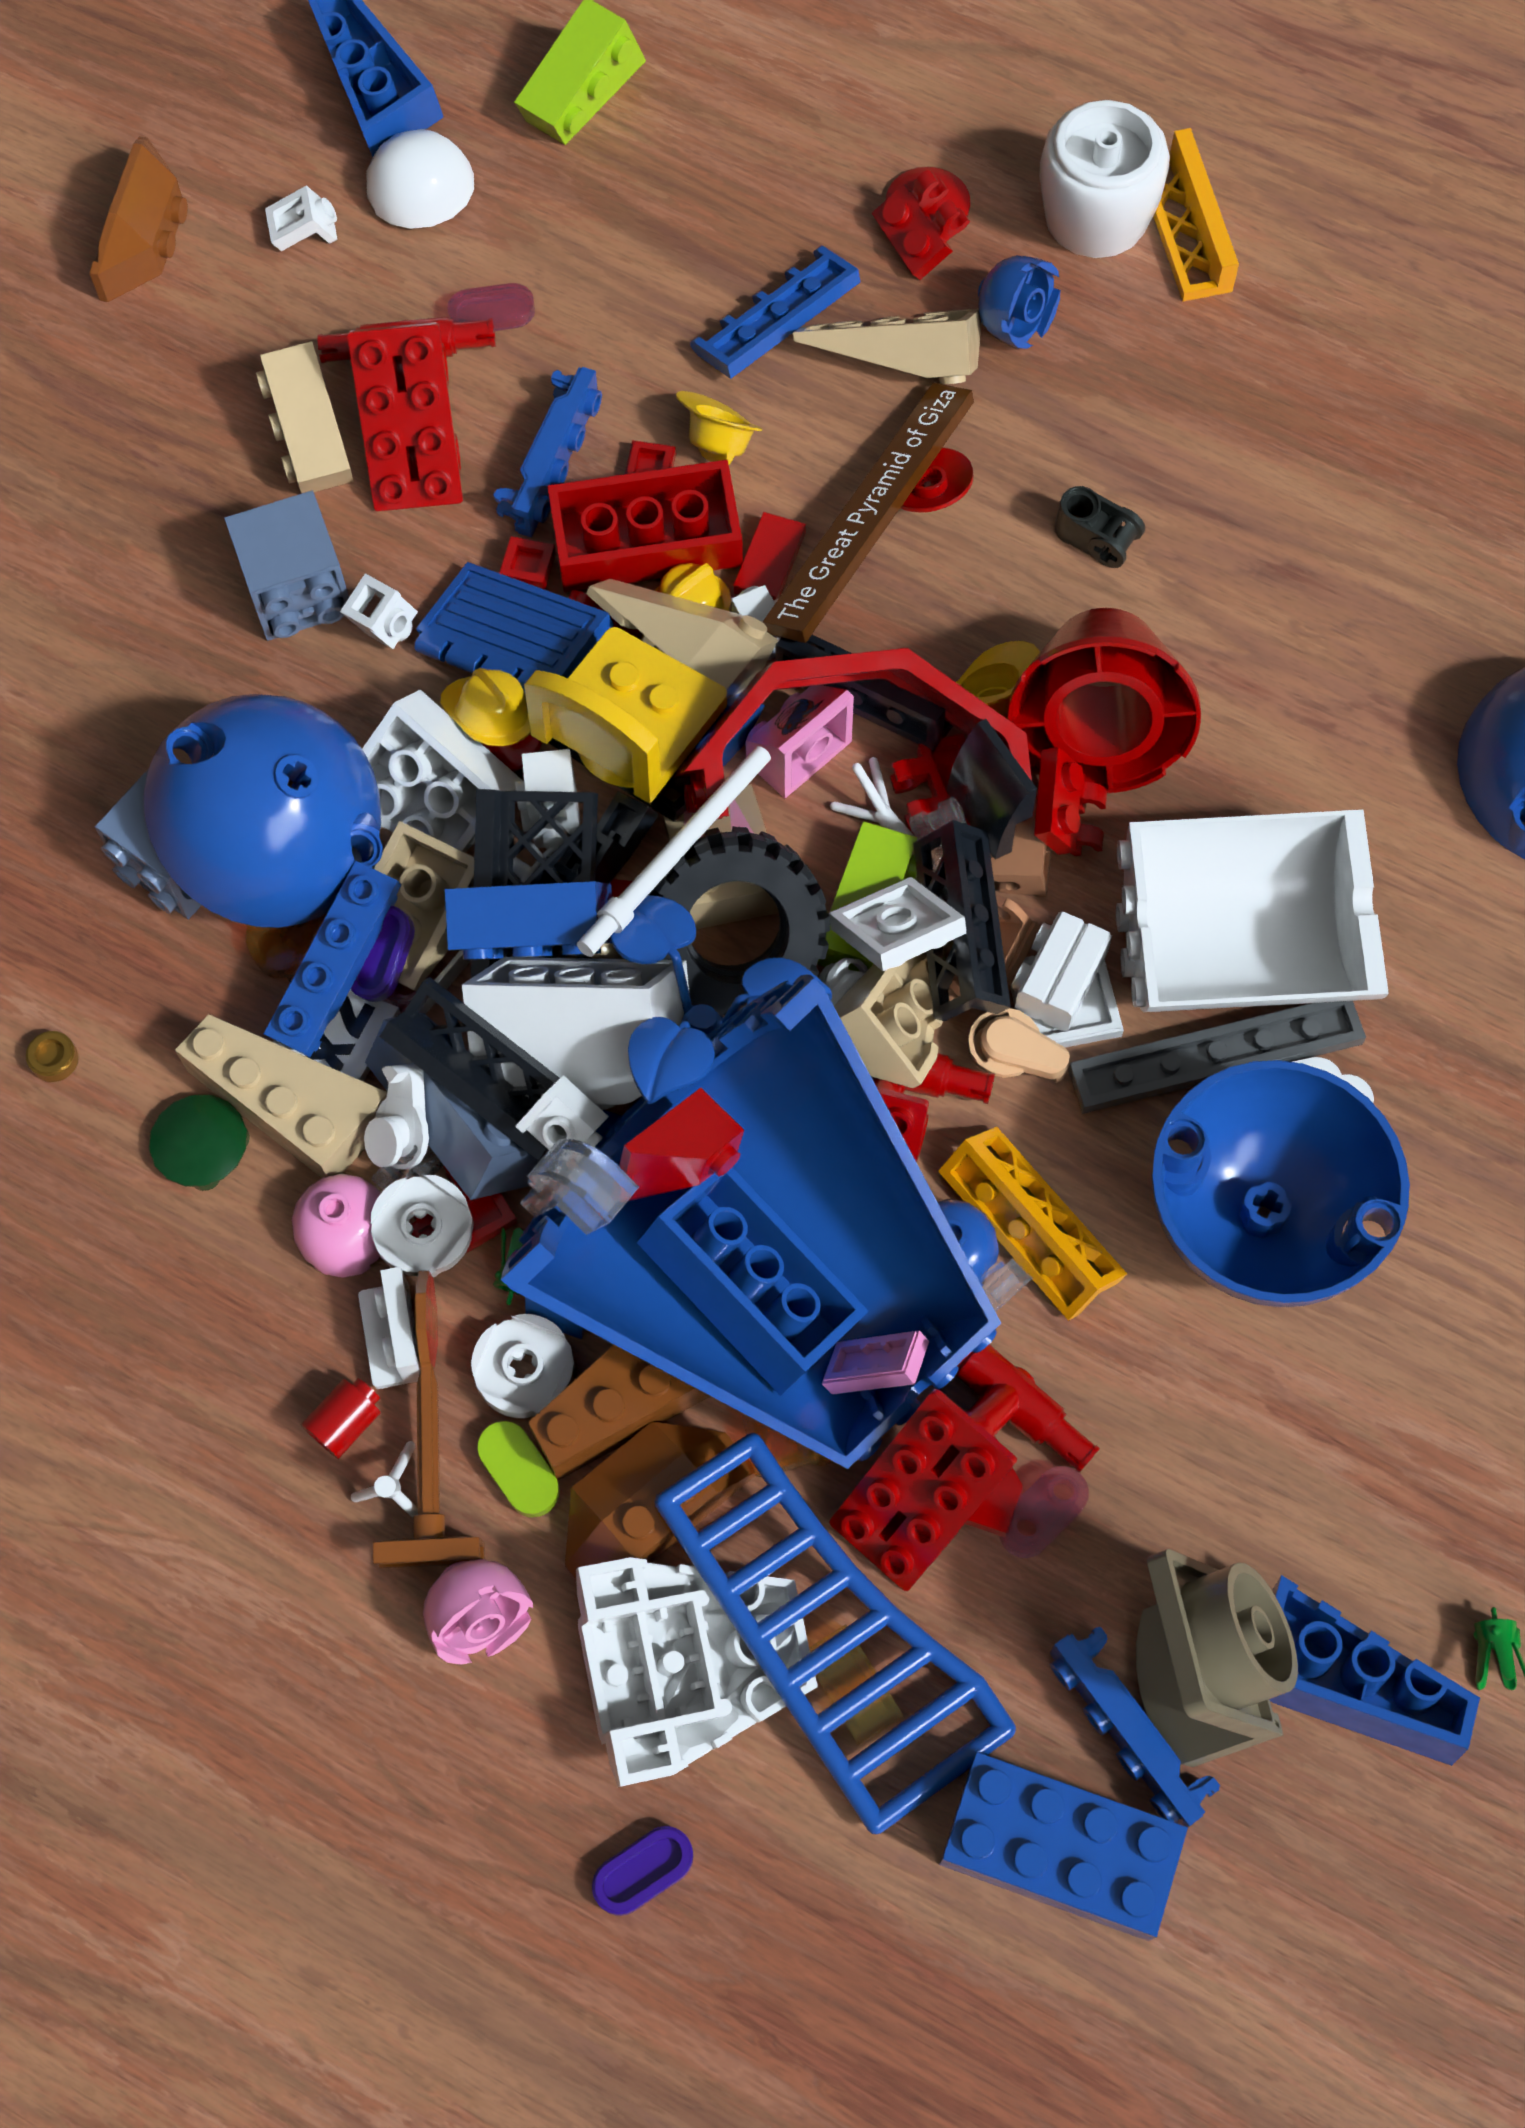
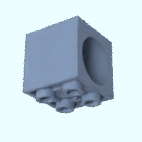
[224,490,349,641]
[95,769,201,920]

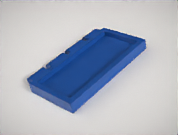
[415,562,614,694]

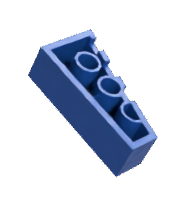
[308,0,444,157]
[1269,1575,1480,1766]

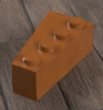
[528,1345,711,1481]

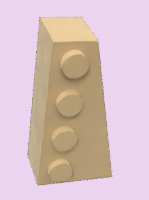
[175,1014,387,1178]

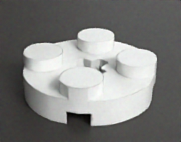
[371,1175,473,1277]
[471,1314,575,1418]

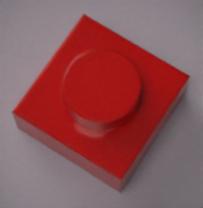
[499,536,556,590]

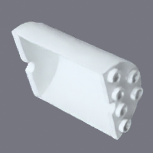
[1116,809,1389,1012]

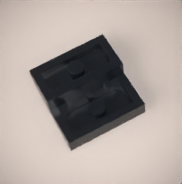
[947,719,1037,860]

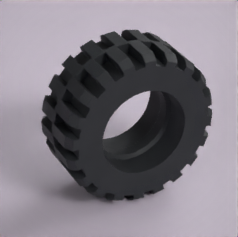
[648,826,830,1017]

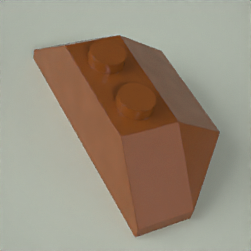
[89,136,188,302]
[565,1422,759,1579]

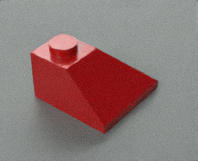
[612,1088,744,1203]

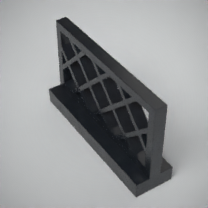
[471,789,598,978]

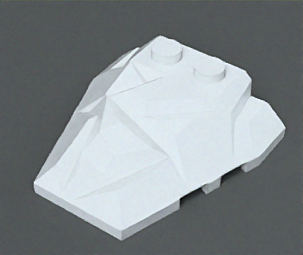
[576,1557,818,1787]

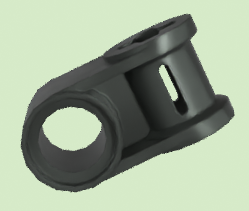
[1054,486,1145,568]

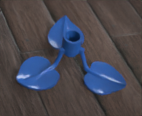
[610,895,832,1105]

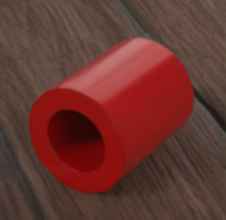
[300,1378,381,1460]

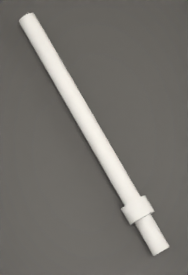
[577,746,771,957]

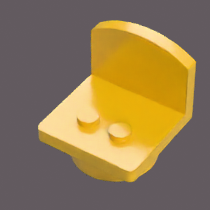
[524,627,727,804]

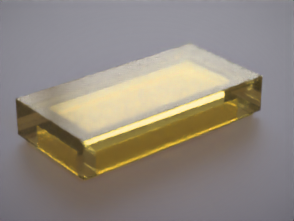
[809,1624,904,1747]

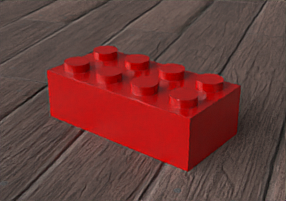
[548,459,743,592]

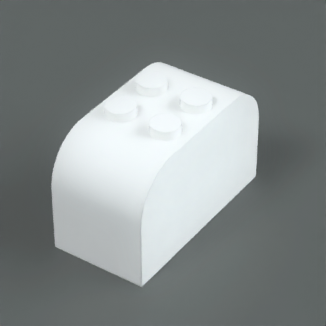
[462,957,689,1110]

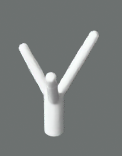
[830,757,915,837]
[351,1441,418,1518]

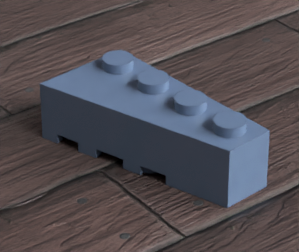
[365,1013,559,1200]

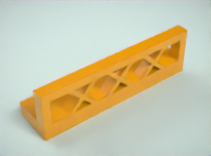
[1153,128,1239,302]
[938,1127,1127,1321]

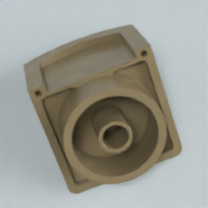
[1136,1549,1298,1767]

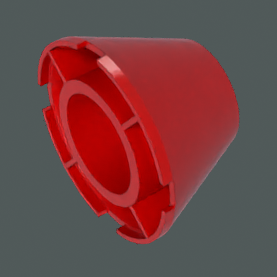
[1008,608,1201,793]

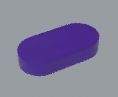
[351,906,415,1002]
[592,1826,694,1916]

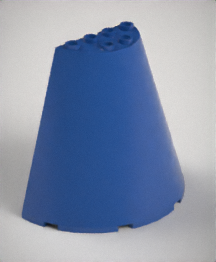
[501,975,1001,1469]

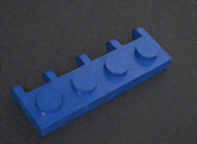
[690,245,861,379]

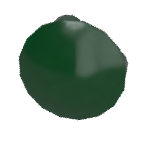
[149,1095,250,1191]

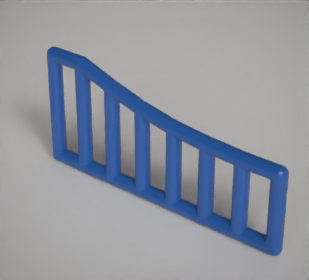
[655,1433,1016,1835]

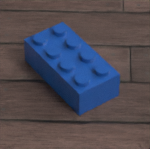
[637,1167,869,1396]
[939,1752,1188,1941]

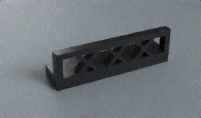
[775,634,953,752]
[913,820,1011,1021]
[379,977,560,1161]

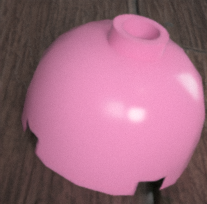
[292,1174,381,1278]
[423,1559,533,1665]

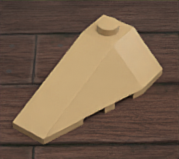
[793,309,982,384]
[586,579,778,699]
[834,942,950,1088]

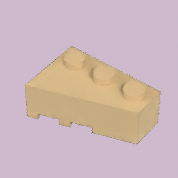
[256,341,354,494]

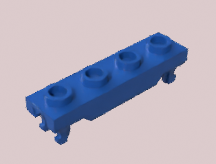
[493,367,602,538]
[264,861,402,1058]
[1050,1627,1220,1827]

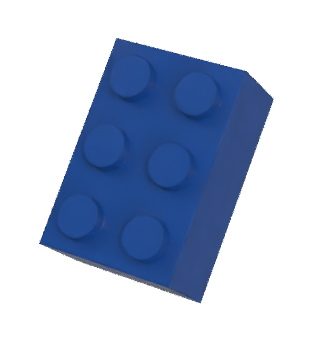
[445,881,612,960]

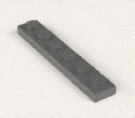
[1068,1001,1366,1114]

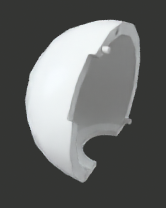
[366,129,474,229]

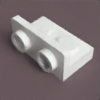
[358,1266,421,1389]

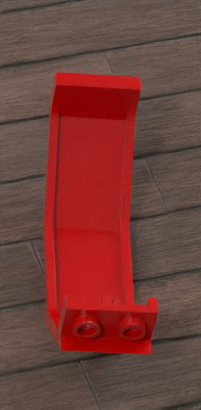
[672,648,1032,821]

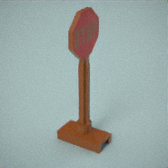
[373,1271,485,1569]

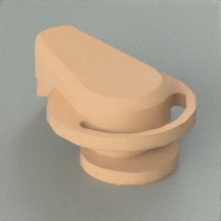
[968,1008,1070,1083]

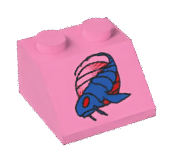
[746,685,854,799]

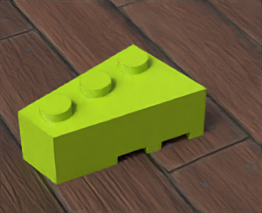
[514,0,646,145]

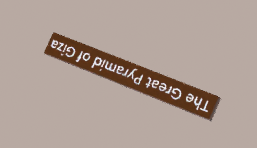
[763,383,974,643]

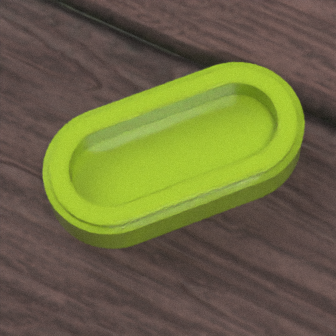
[478,1421,560,1517]

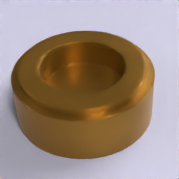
[26,1031,79,1082]

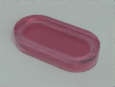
[447,283,535,331]

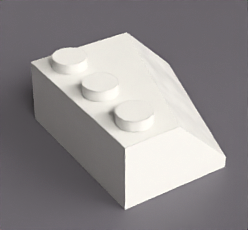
[362,690,523,853]

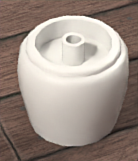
[1039,100,1170,258]

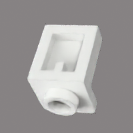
[265,185,337,251]

